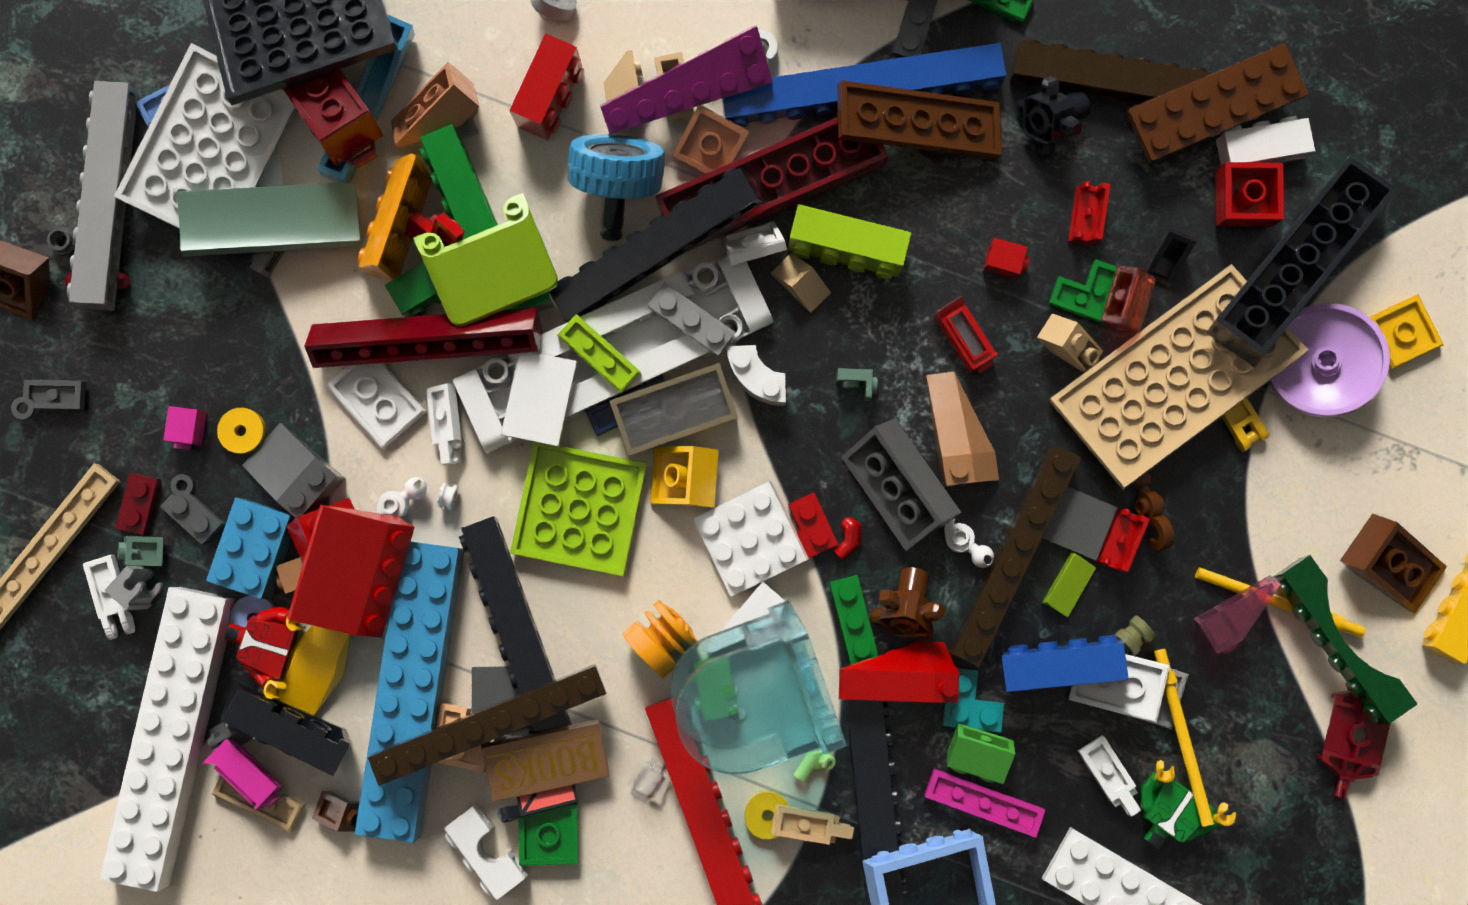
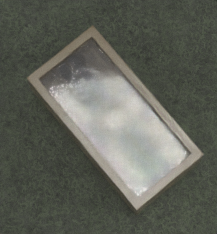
[609,363,738,456]

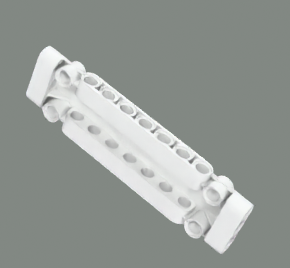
[453,255,774,453]

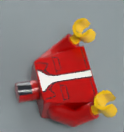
[224,606,306,700]

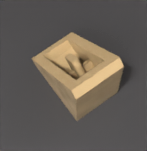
[771,253,831,313]

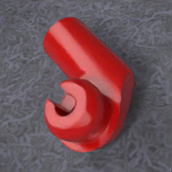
[834,517,861,561]

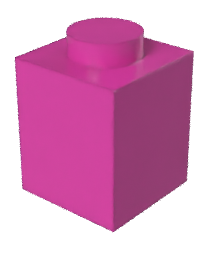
[163,406,207,450]

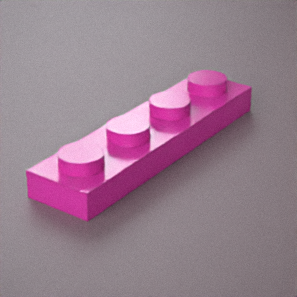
[924,768,1046,838]

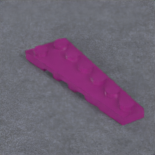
[600,25,773,135]

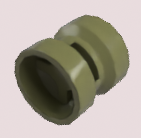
[1114,615,1156,656]

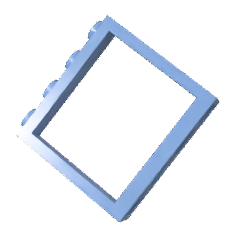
[862,829,996,905]

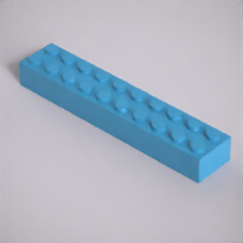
[355,541,464,843]

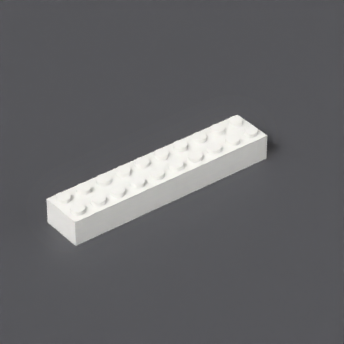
[99,587,237,892]

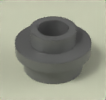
[47,227,75,256]

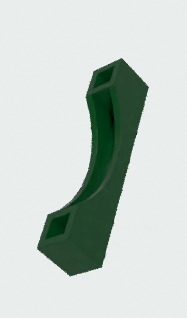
[1272,555,1417,725]

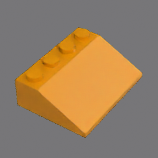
[357,153,432,281]

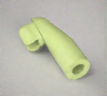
[793,750,836,782]

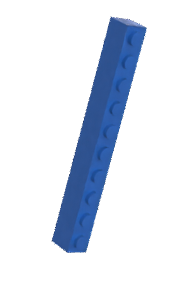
[722,43,1006,128]

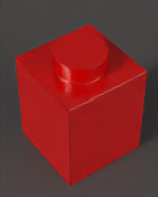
[983,238,1030,280]

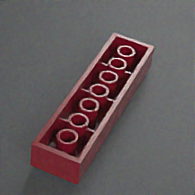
[655,117,889,251]

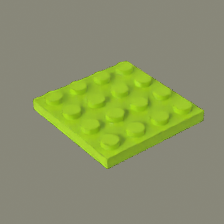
[510,442,647,576]

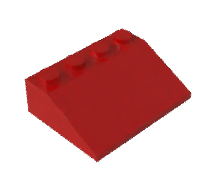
[287,505,415,638]

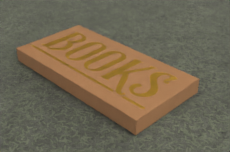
[481,719,610,802]

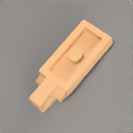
[771,804,854,845]

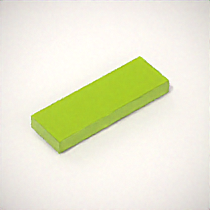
[557,314,641,394]

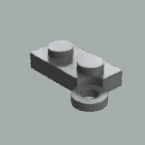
[11,380,86,420]
[160,474,225,545]

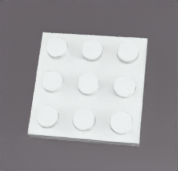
[694,481,809,597]

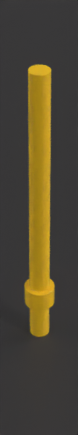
[1195,567,1366,638]
[1154,649,1214,827]

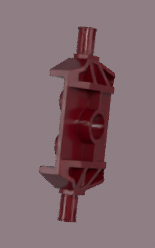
[1316,690,1391,799]

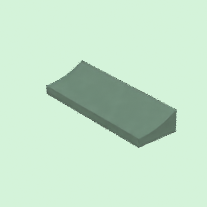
[176,182,361,257]

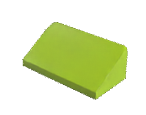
[1042,553,1096,618]

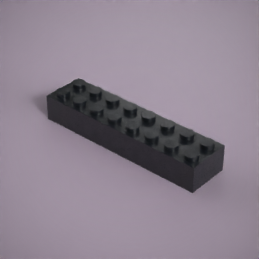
[1206,156,1398,368]

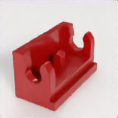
[1068,181,1111,246]
[1095,509,1150,573]

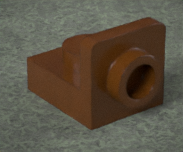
[312,791,360,832]

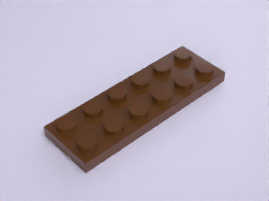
[1126,43,1309,164]
[837,80,1002,159]

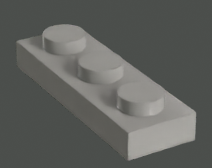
[648,282,735,357]

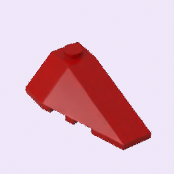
[838,641,959,703]

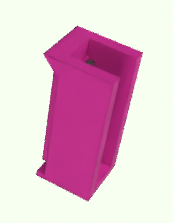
[202,739,284,810]

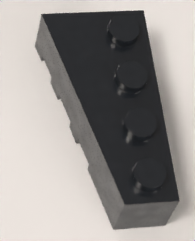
[221,682,350,776]

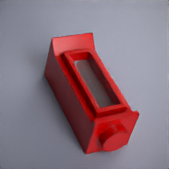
[933,296,998,373]

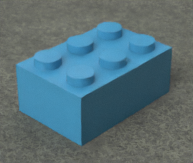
[206,497,295,599]

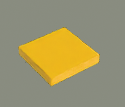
[1370,294,1444,370]

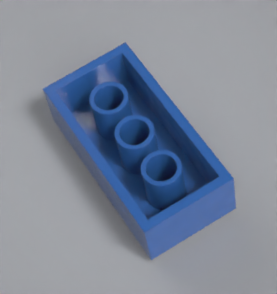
[1002,635,1129,692]

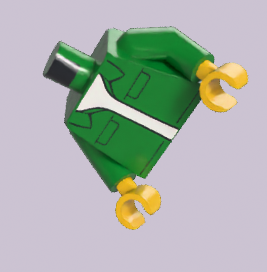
[1140,760,1236,849]

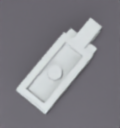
[426,383,462,465]
[1077,735,1141,817]

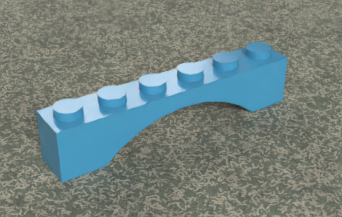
[317,15,415,183]

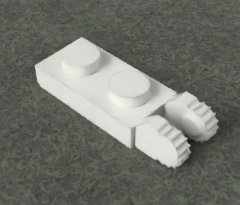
[83,555,135,640]

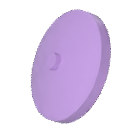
[1270,303,1390,418]

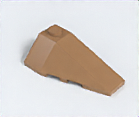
[926,372,999,488]

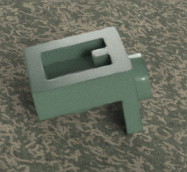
[836,368,878,401]
[117,536,163,566]

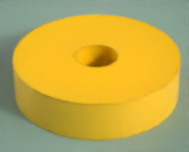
[217,408,266,454]
[744,791,789,840]

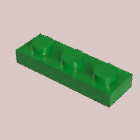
[829,575,878,665]

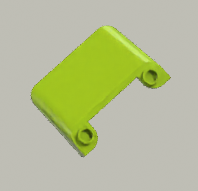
[414,193,558,326]

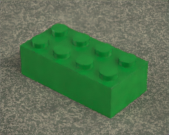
[419,124,498,240]

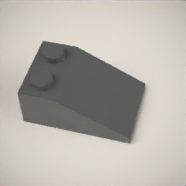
[242,422,345,518]

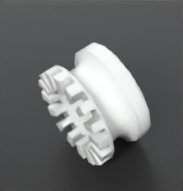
[437,482,459,510]

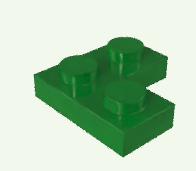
[1048,259,1122,324]

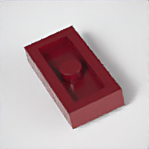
[115,473,161,535]

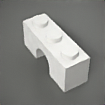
[444,803,529,901]

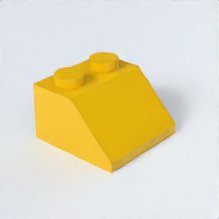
[650,446,719,507]

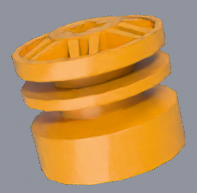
[622,600,700,679]

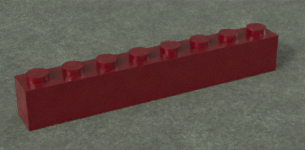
[304,307,542,368]

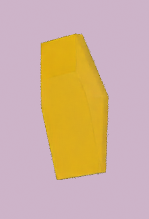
[277,626,352,715]

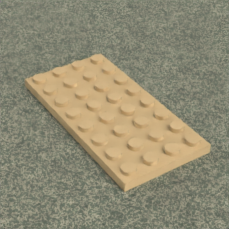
[1050,264,1308,490]

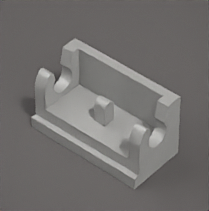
[105,566,163,610]

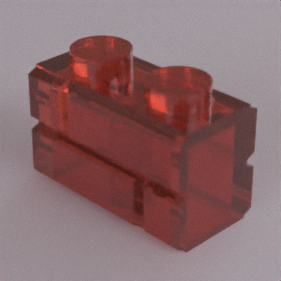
[1101,266,1156,333]

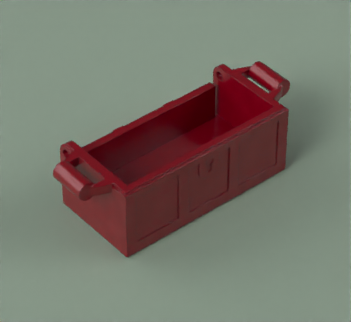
[282,69,384,169]

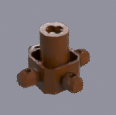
[870,567,945,638]

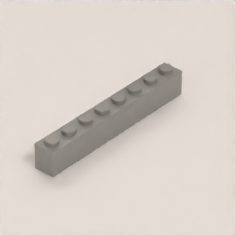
[67,81,138,311]

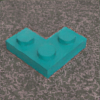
[942,668,1004,732]

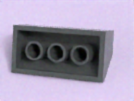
[841,418,961,551]

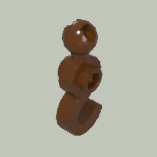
[1131,471,1174,551]

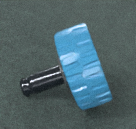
[568,134,665,241]

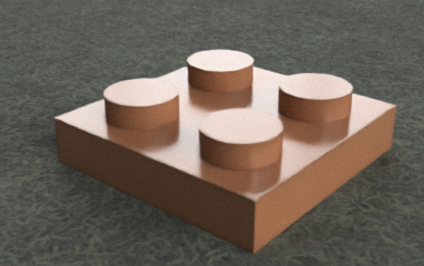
[672,105,749,174]

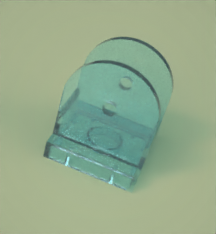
[670,600,847,774]

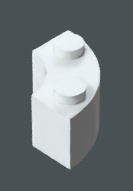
[727,345,786,406]

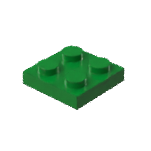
[518,803,579,866]

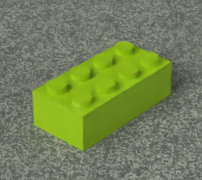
[788,204,911,279]

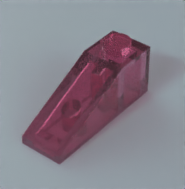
[1194,575,1281,654]

